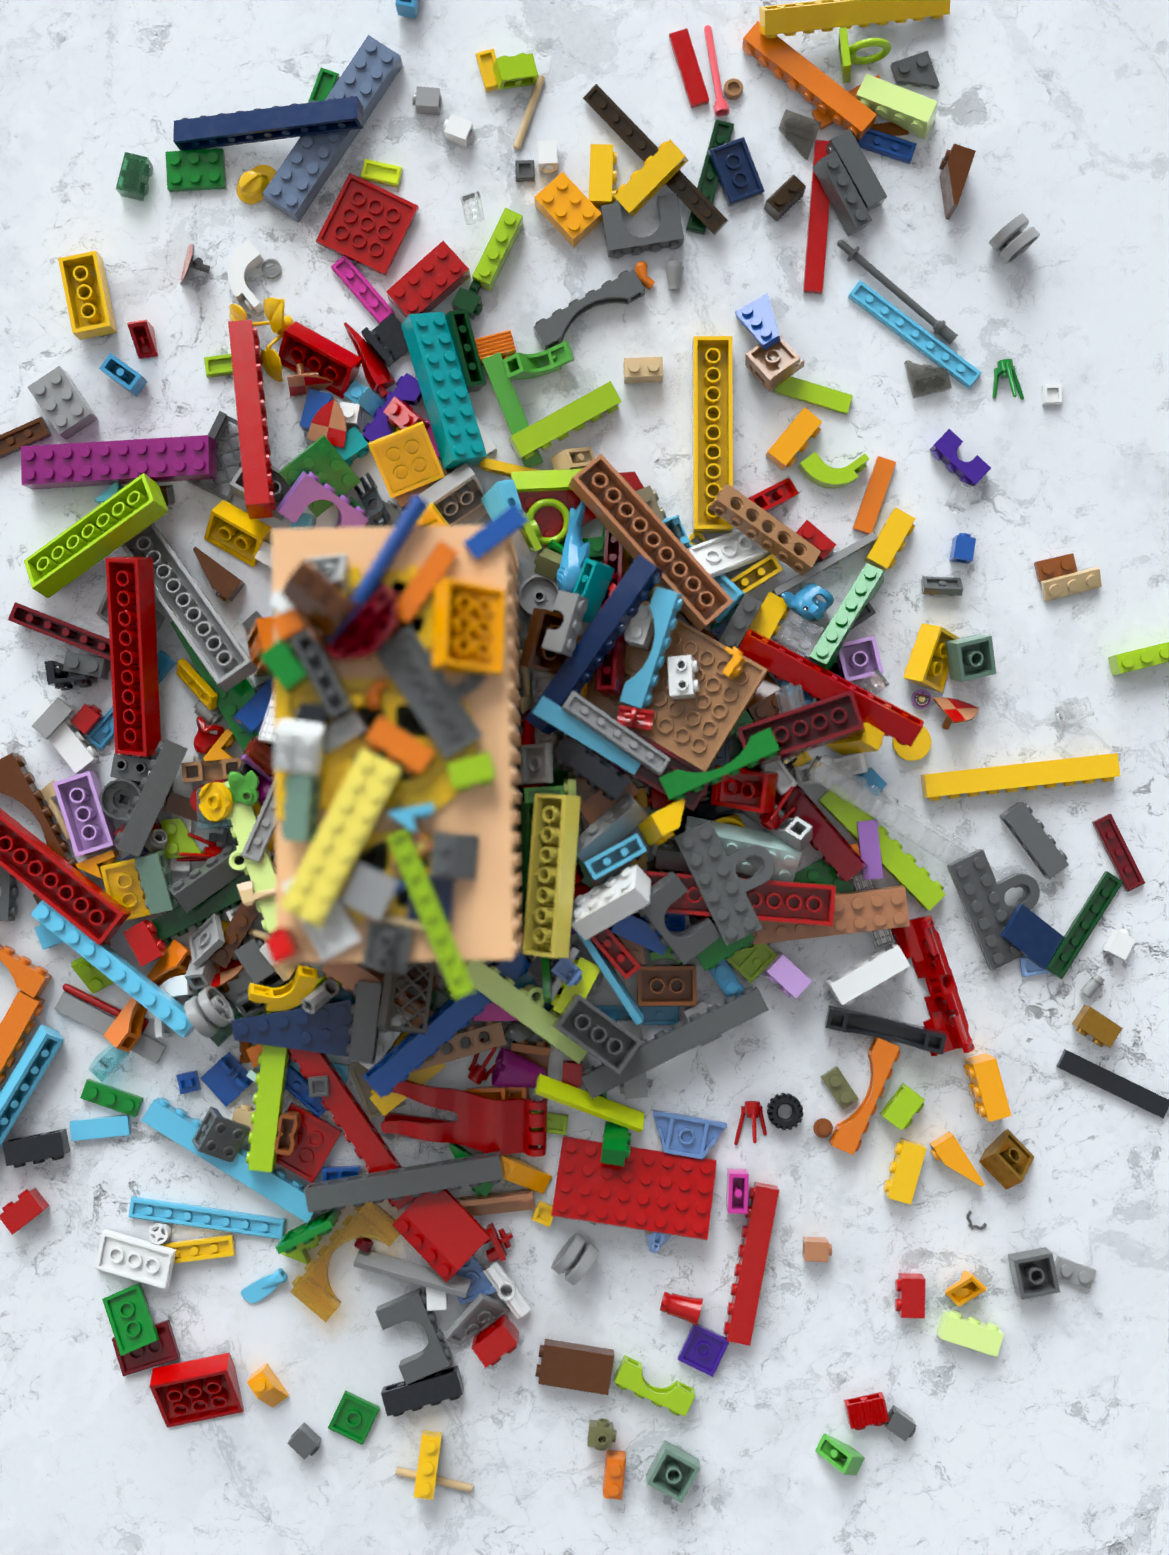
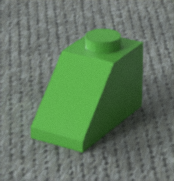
[815,1434,865,1475]

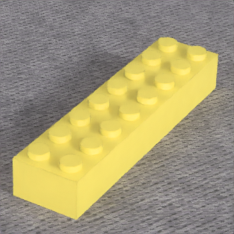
[280,748,404,927]
[522,793,581,958]

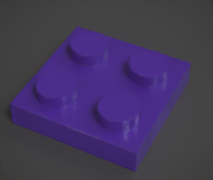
[677,1324,729,1377]

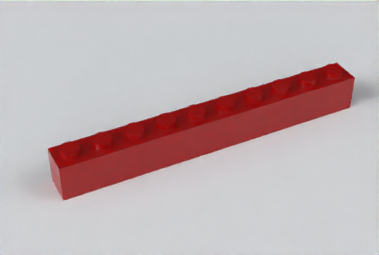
[738,628,924,747]
[288,1048,418,1211]

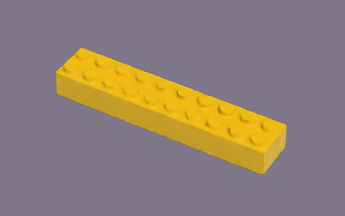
[692,336,733,533]

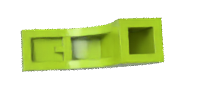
[798,451,869,488]

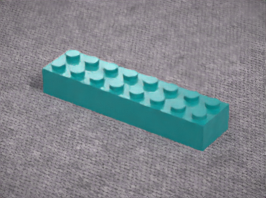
[401,312,487,469]

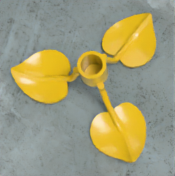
[229,297,294,382]

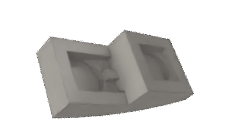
[324,711,367,754]

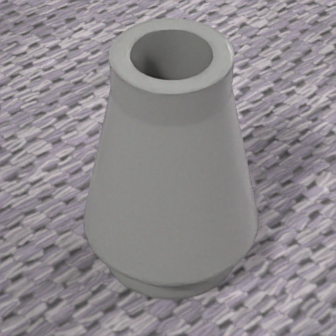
[665,261,684,291]

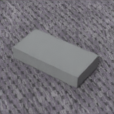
[32,697,74,740]

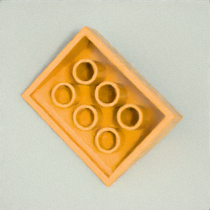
[432,577,505,674]

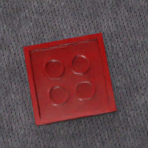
[276,1102,342,1183]

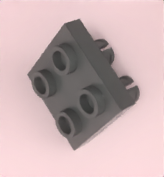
[362,921,414,973]

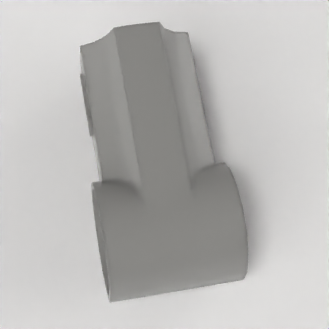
[301,979,339,1014]

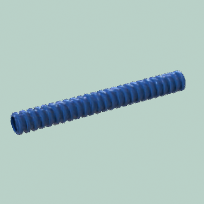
[325,496,429,643]

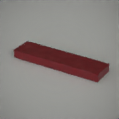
[1092,814,1145,892]

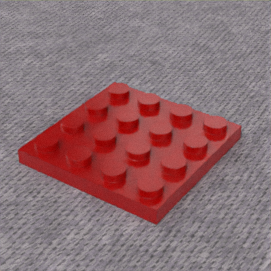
[316,173,419,276]

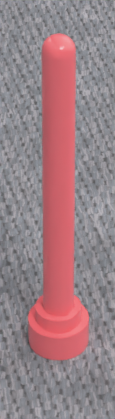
[704,25,730,116]

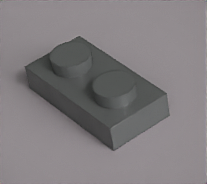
[921,576,963,596]

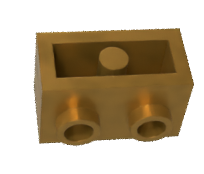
[1072,1004,1123,1048]

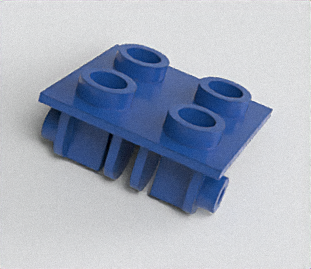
[200,1052,254,1107]

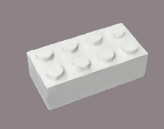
[571,864,651,940]
[825,943,910,1006]

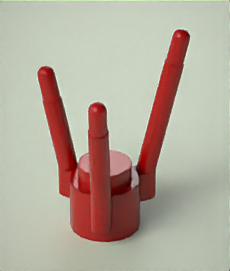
[759,786,796,831]
[176,833,222,862]
[467,1038,497,1085]
[734,1101,767,1145]

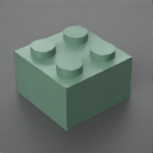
[946,634,996,682]
[646,1440,700,1503]

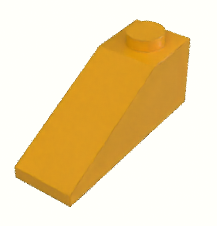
[930,1132,985,1187]
[501,1154,552,1194]

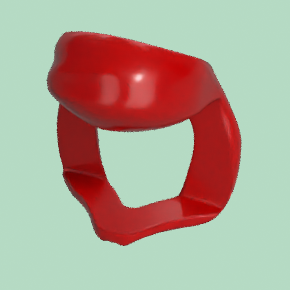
[194,717,225,754]

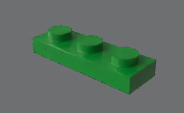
[80,1079,143,1117]

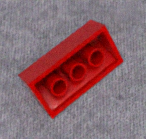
[278,321,363,399]

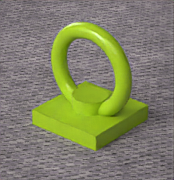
[838,27,891,83]
[519,498,569,552]

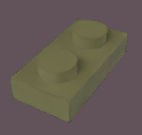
[820,1066,859,1110]

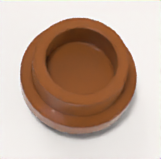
[813,1118,833,1138]

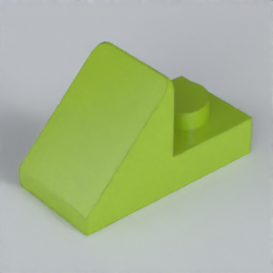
[281,1233,322,1264]

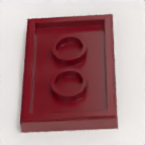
[112,1320,180,1376]

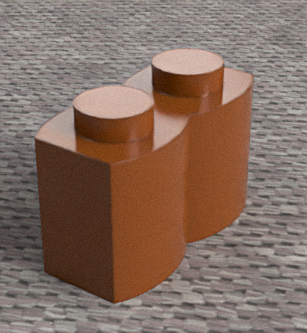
[274,1110,301,1156]

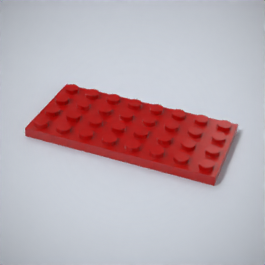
[551,1136,717,1240]

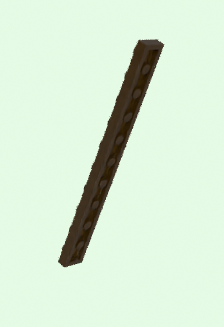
[583,84,728,235]

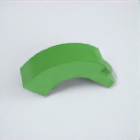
[503,341,574,380]

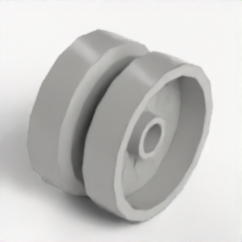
[989,213,1040,264]
[518,575,558,619]
[184,986,234,1038]
[551,1233,599,1285]

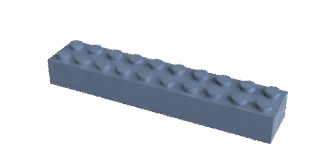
[263,35,403,223]

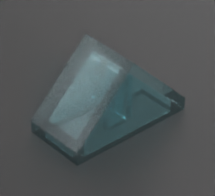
[88,1044,130,1082]

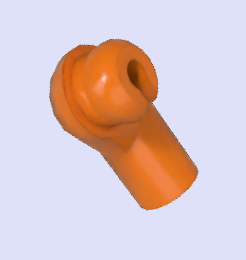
[635,261,655,290]
[366,677,388,710]

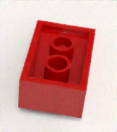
[710,765,778,814]

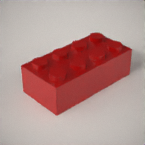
[386,241,471,318]

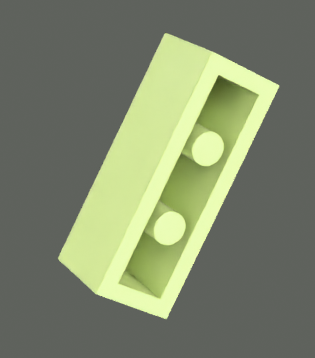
[937,1310,1004,1357]

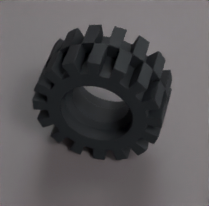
[767,1093,804,1130]

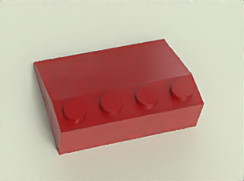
[392,1189,491,1283]
[150,1352,244,1428]

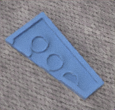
[455,1255,497,1305]

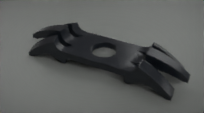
[354,473,390,527]

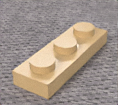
[1041,567,1102,601]

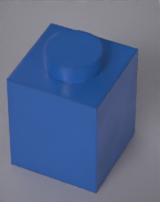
[949,533,976,564]

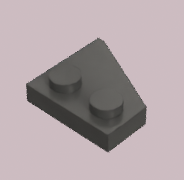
[890,51,940,89]

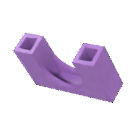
[276,471,369,528]

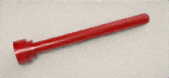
[62,983,149,1033]

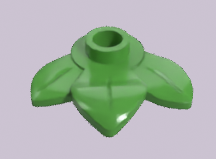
[228,770,259,806]

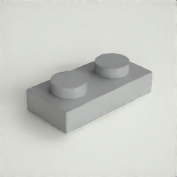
[1055,1255,1096,1289]

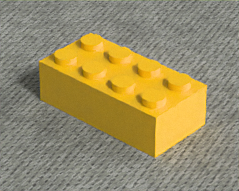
[58,251,117,340]

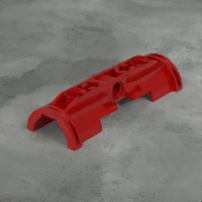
[891,916,975,1056]

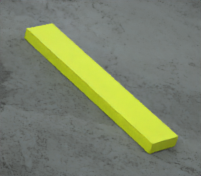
[535,1074,645,1133]

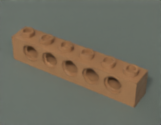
[709,483,821,576]
[389,1021,507,1073]

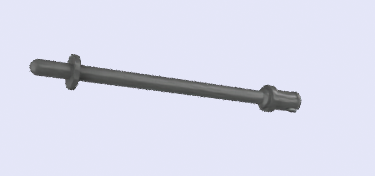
[837,240,958,344]

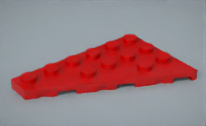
[517,471,644,548]

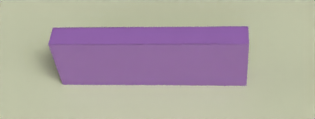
[857,820,883,880]

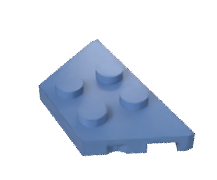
[653,1110,727,1159]

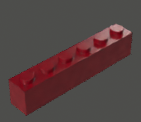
[8,602,110,660]
[775,784,868,882]

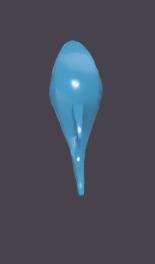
[556,500,590,614]

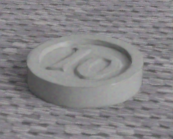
[262,259,281,279]

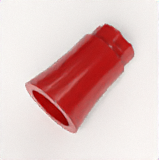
[660,1292,703,1326]

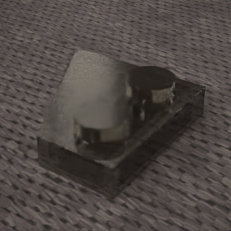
[778,109,821,160]
[904,360,952,399]

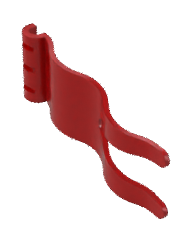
[381,1080,548,1157]

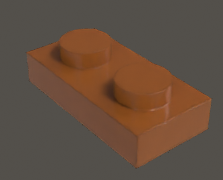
[1034,553,1078,581]

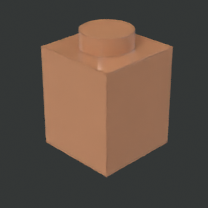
[802,1237,832,1262]

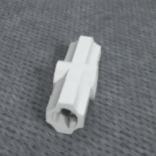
[483,1260,531,1319]

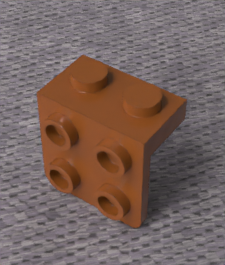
[511,1039,551,1074]

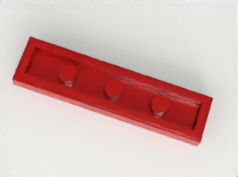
[669,28,709,108]

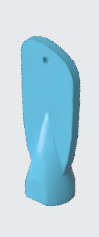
[241,1268,288,1303]

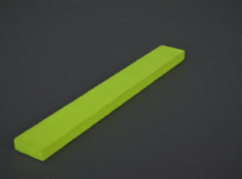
[387,828,475,1000]

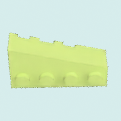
[856,74,937,139]

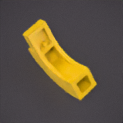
[248,965,318,1012]

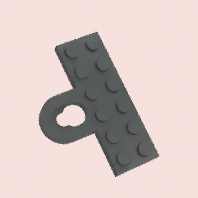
[375,626,486,760]
[674,820,775,946]
[946,849,1040,971]

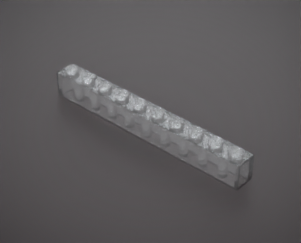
[805,755,978,864]

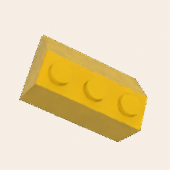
[204,500,273,567]
[903,623,959,693]

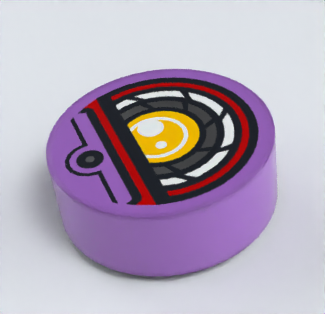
[911,689,932,709]

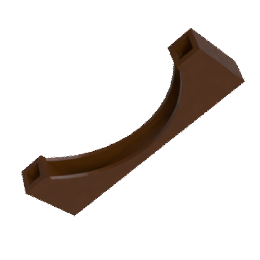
[0,753,79,905]

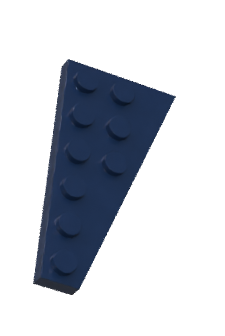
[231,999,354,1057]

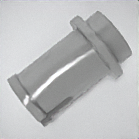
[1080,973,1105,998]

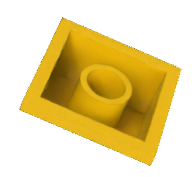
[638,799,685,846]

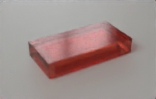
[243,736,275,777]

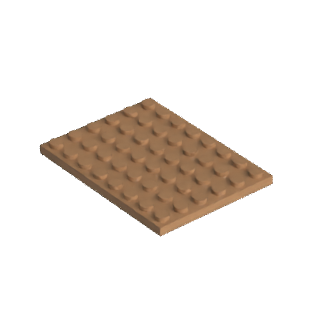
[584,601,768,772]

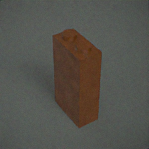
[535,1339,614,1395]

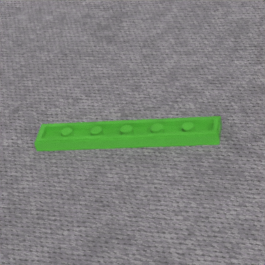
[482,352,543,468]

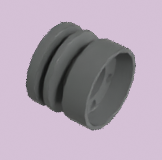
[100,779,142,820]

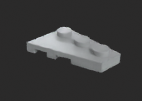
[444,1293,511,1345]

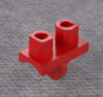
[617,705,655,731]
[483,1222,513,1262]

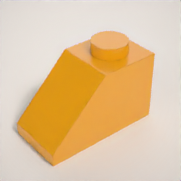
[247,1363,289,1408]

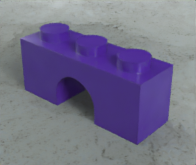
[929,429,991,488]

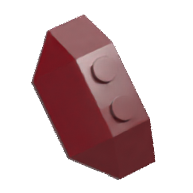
[325,585,399,661]

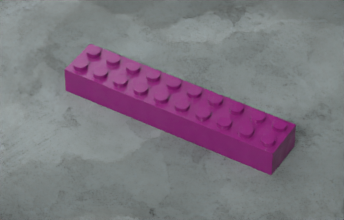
[21,435,217,489]

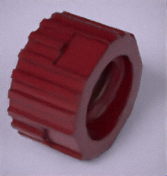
[354,1235,374,1252]

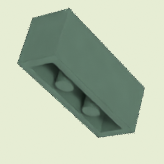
[282,774,321,842]
[135,849,179,914]

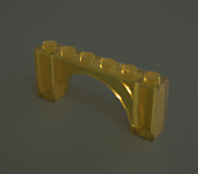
[290,1201,400,1322]

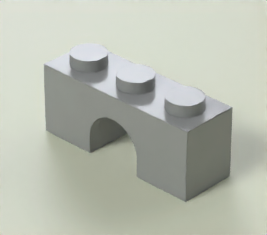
[542,590,588,657]

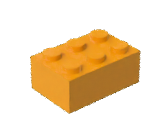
[534,172,602,248]
[963,1053,1012,1122]

